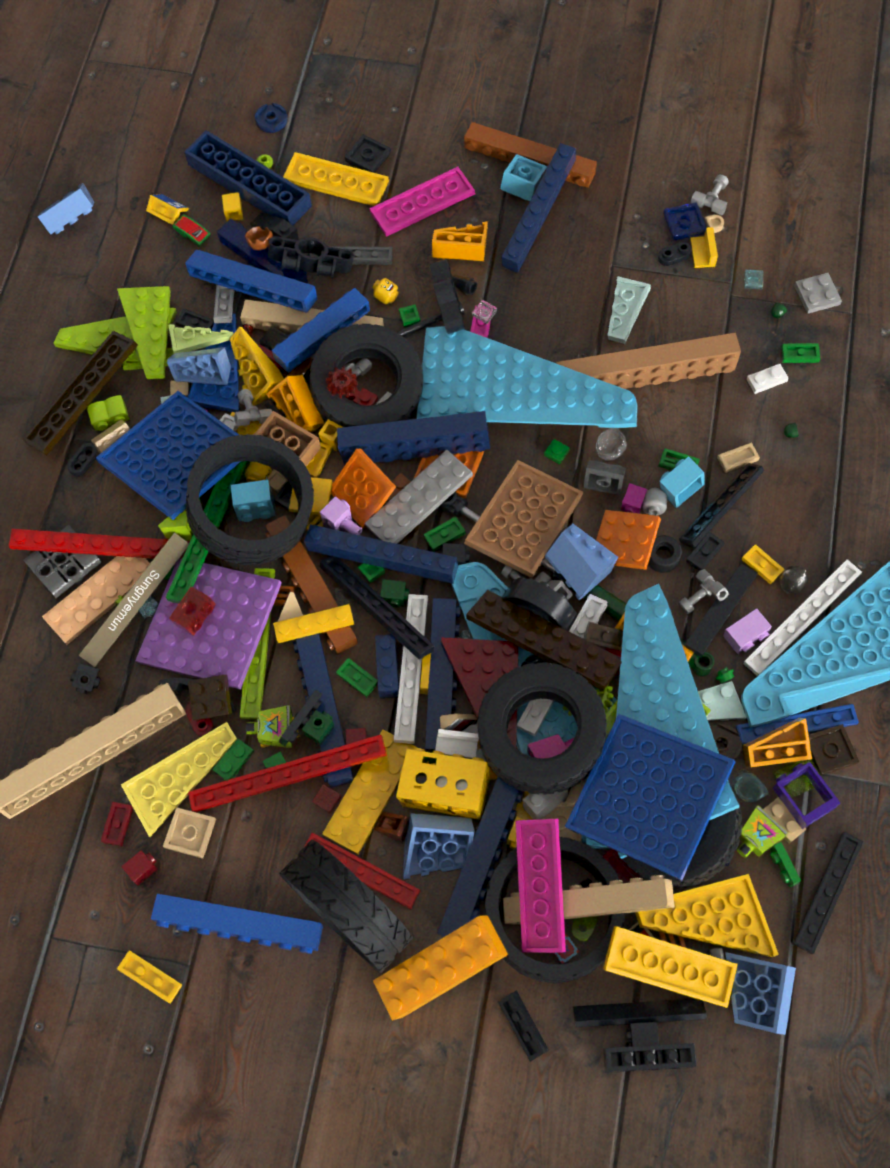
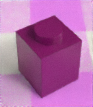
[621,483,647,514]

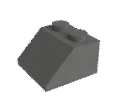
[583,460,626,496]

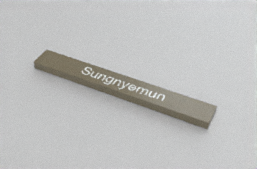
[79,533,189,667]

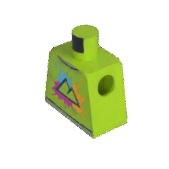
[246,705,292,748]
[737,806,788,858]

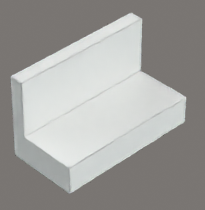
[435,729,479,759]

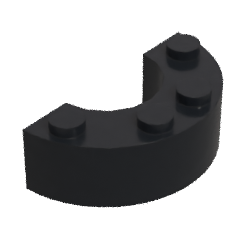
[502,577,578,631]

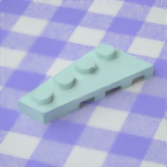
[608,276,651,344]
[698,681,747,721]

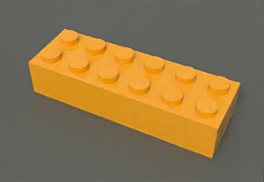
[373,915,508,1020]

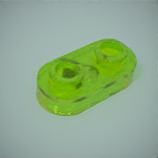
[572,916,598,941]

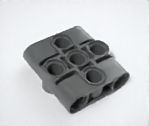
[23,525,102,598]

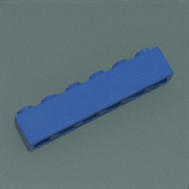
[272,288,370,373]

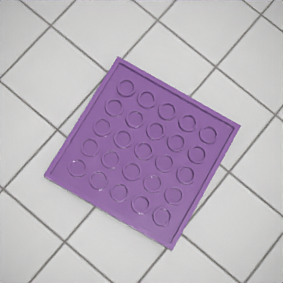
[135,559,282,690]

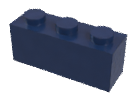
[375,634,399,699]

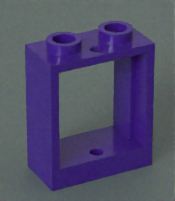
[773,762,840,830]

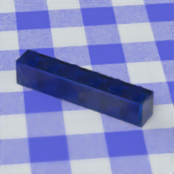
[217,219,308,284]

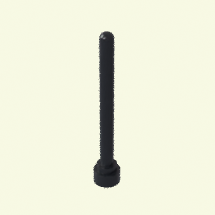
[396,301,465,336]

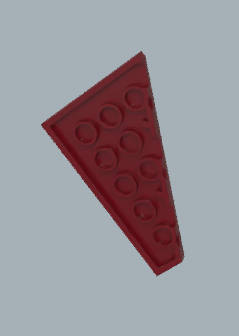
[441,637,518,747]

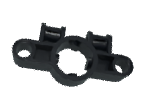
[267,237,354,279]
[430,258,465,334]

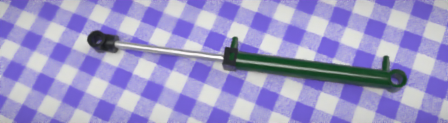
[439,492,714,676]

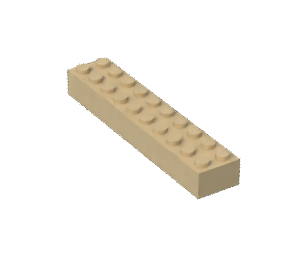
[0,683,186,819]

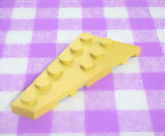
[121,722,237,837]

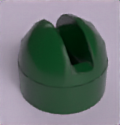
[771,302,787,318]
[784,422,798,438]

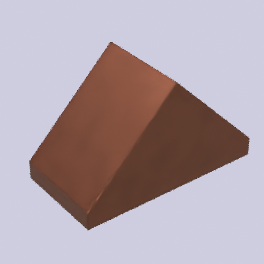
[374,811,409,843]

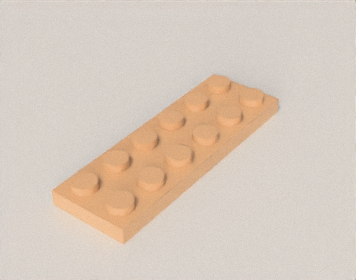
[42,556,150,645]

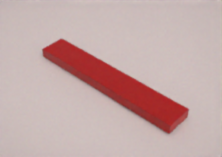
[304,833,420,910]

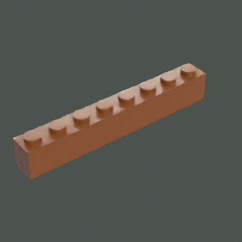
[464,122,597,188]
[265,515,358,655]

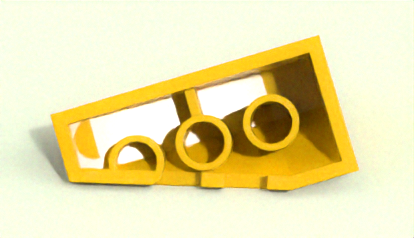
[230,327,284,406]

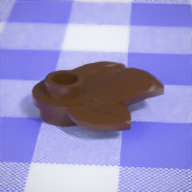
[283,357,312,379]

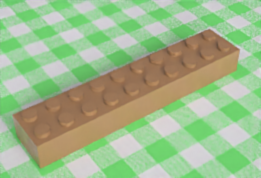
[556,333,741,389]

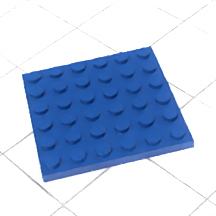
[96,391,240,520]
[565,714,735,881]

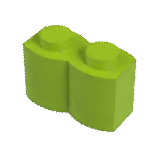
[87,395,130,431]

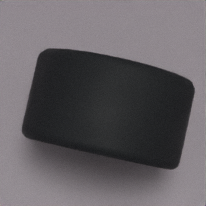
[648,535,682,573]

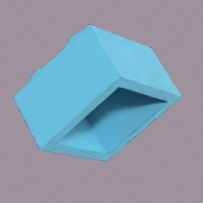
[660,457,705,508]
[231,480,276,522]

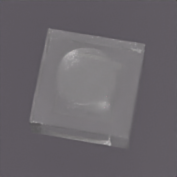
[472,300,497,324]

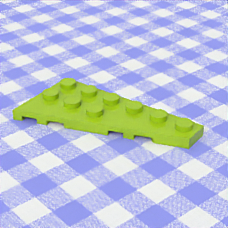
[117,286,171,379]

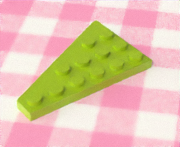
[54,307,177,363]

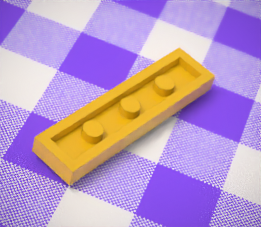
[273,604,354,643]

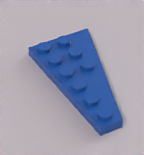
[188,313,240,412]

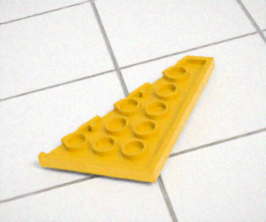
[635,874,779,957]

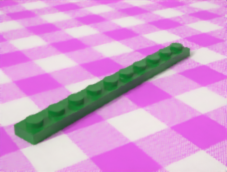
[165,461,247,605]

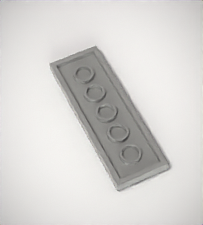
[365,450,473,544]

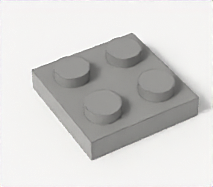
[794,273,842,314]

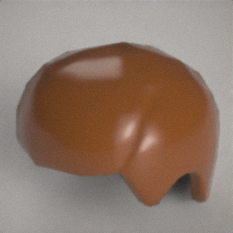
[245,226,273,250]

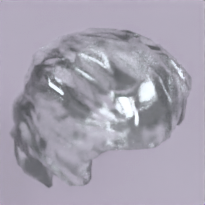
[595,428,627,461]

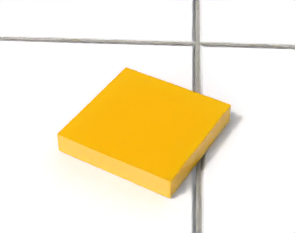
[289,477,333,515]

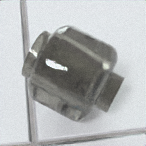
[779,566,808,594]

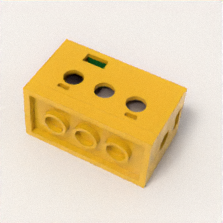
[396,748,491,820]

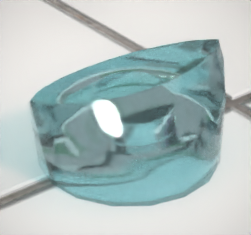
[734,769,769,802]

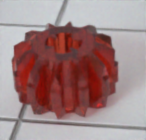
[326,366,358,399]

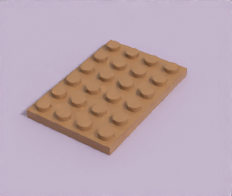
[464,460,584,578]

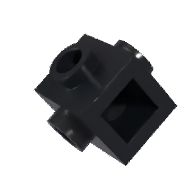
[70,663,101,694]

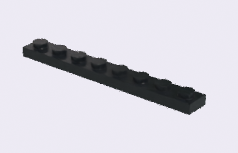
[319,556,435,659]

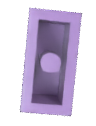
[723,609,772,654]

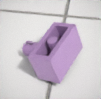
[320,496,363,535]

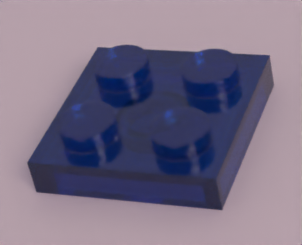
[663,202,707,241]

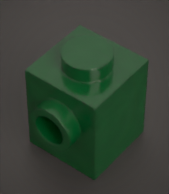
[380,579,410,608]
[302,710,334,746]

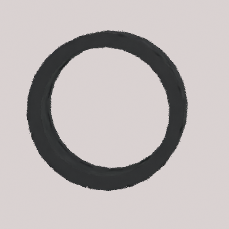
[186,434,314,565]
[485,837,625,983]
[279,839,413,973]

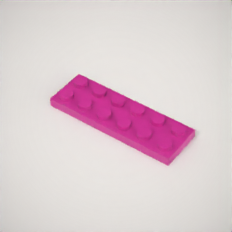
[370,167,475,237]
[515,819,566,953]

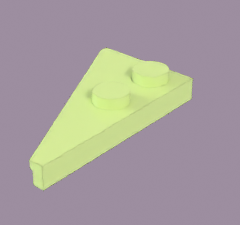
[168,324,234,353]

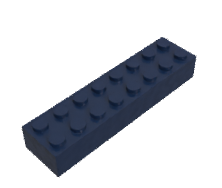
[184,130,312,226]
[337,411,490,465]

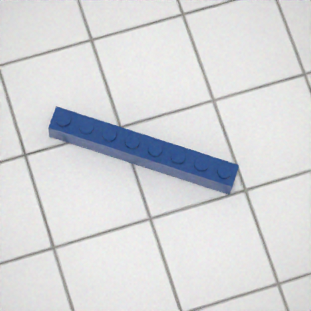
[185,249,318,313]
[151,894,323,954]

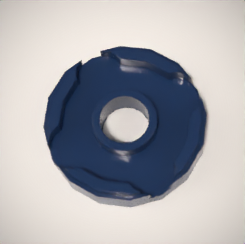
[255,103,288,133]

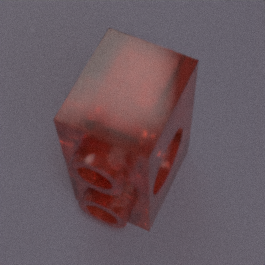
[169,587,216,636]

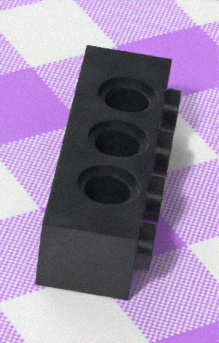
[603,1043,697,1073]

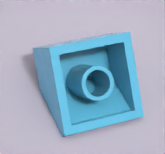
[500,154,547,201]

